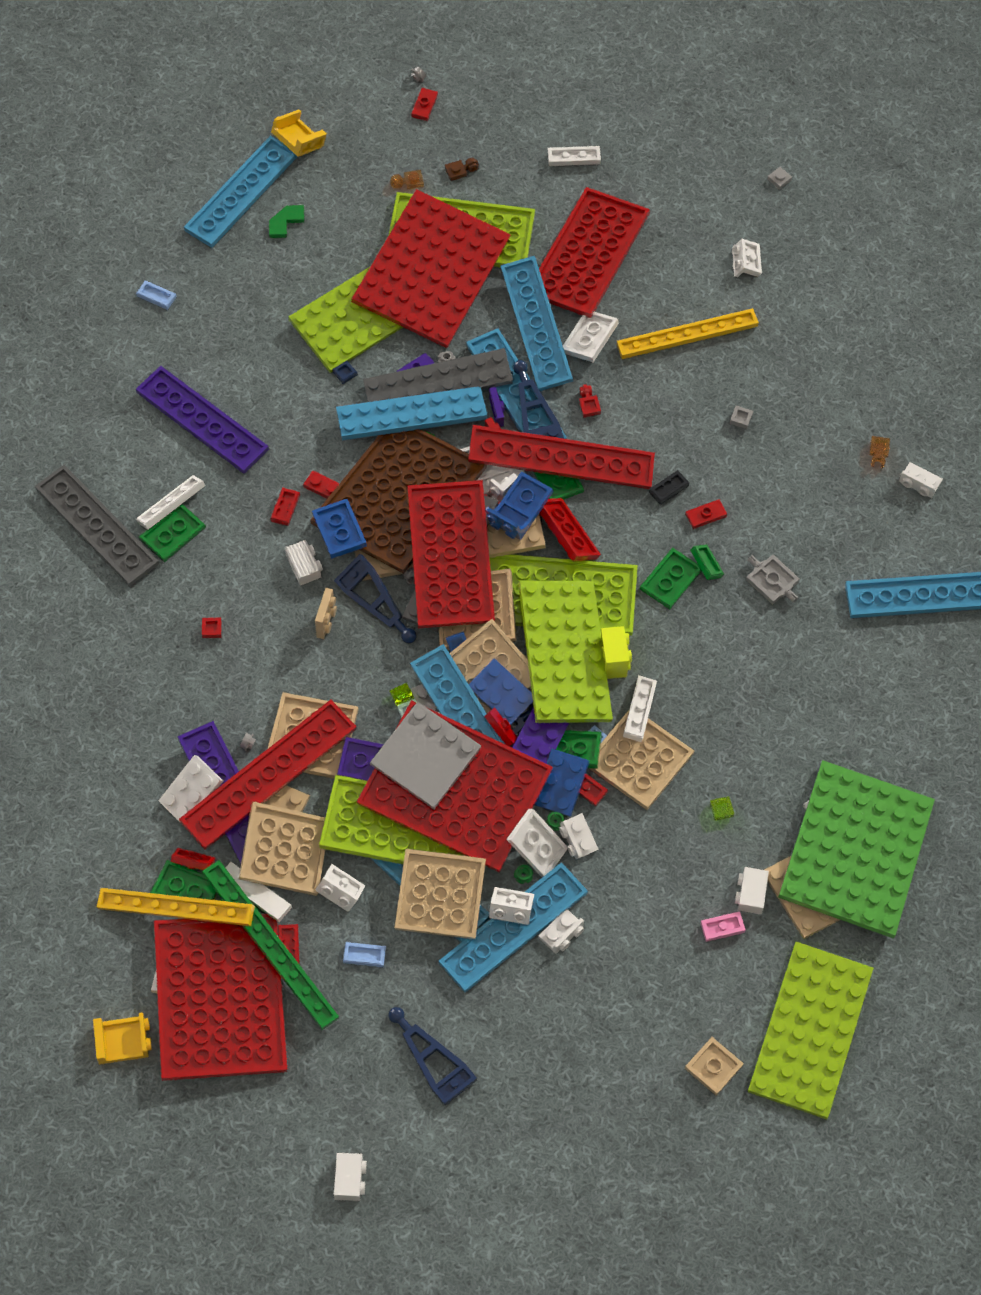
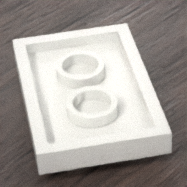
[563,312,619,362]
[159,755,223,821]
[506,809,568,877]

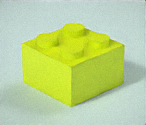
[600,626,632,679]

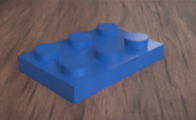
[312,499,367,559]
[469,658,533,725]
[535,749,590,817]

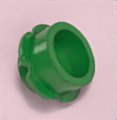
[546,812,565,831]
[514,865,534,884]

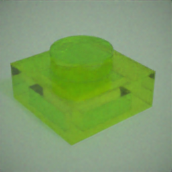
[389,682,414,706]
[710,796,734,821]

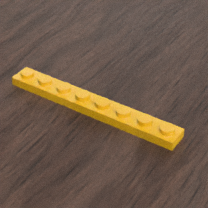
[616,308,759,359]
[97,888,255,926]

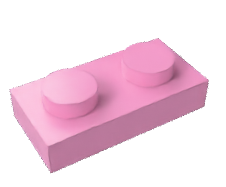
[700,912,745,942]

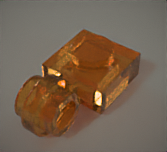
[390,170,424,190]

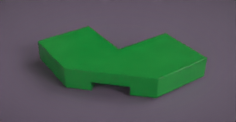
[269,205,304,238]

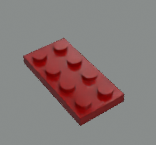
[539,498,601,561]

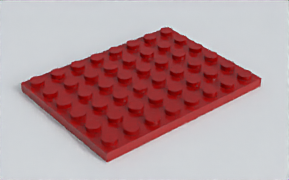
[351,189,511,348]
[357,700,553,873]
[154,914,287,1081]

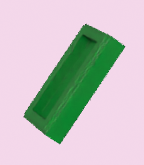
[690,544,724,580]

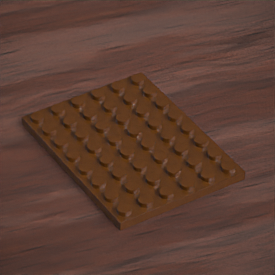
[310,429,487,574]

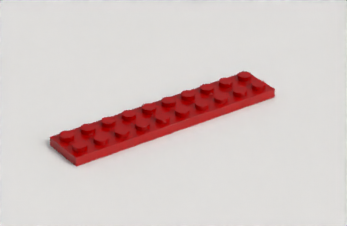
[468,425,655,489]
[179,699,357,850]

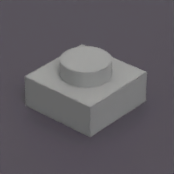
[767,167,792,190]
[730,406,753,429]

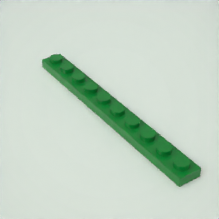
[202,860,339,1030]

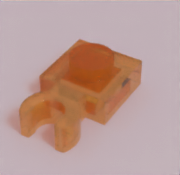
[869,436,890,468]

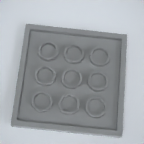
[370,702,481,809]

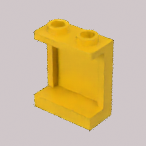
[271,110,327,157]
[93,1012,152,1064]

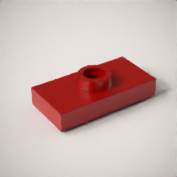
[411,88,438,121]
[270,487,300,526]
[685,499,727,529]
[485,707,518,746]
[171,848,215,870]
[278,924,300,965]

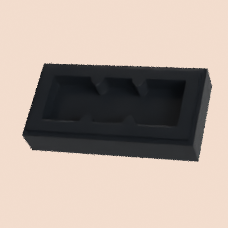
[649,470,690,505]

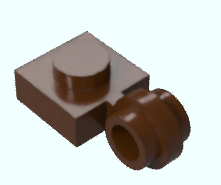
[445,157,479,181]

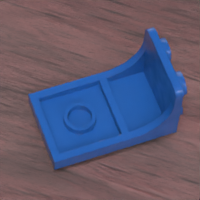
[485,471,553,540]

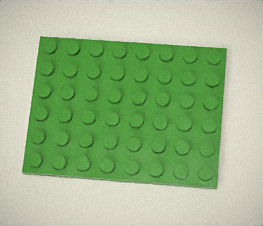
[778,760,935,939]

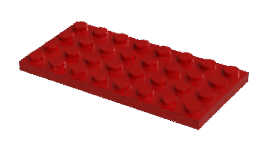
[539,187,650,318]
[408,480,495,629]

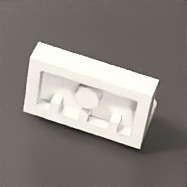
[732,239,762,277]
[899,462,943,498]
[490,473,518,502]
[559,813,599,859]
[315,864,365,911]
[489,887,534,925]
[538,910,584,954]

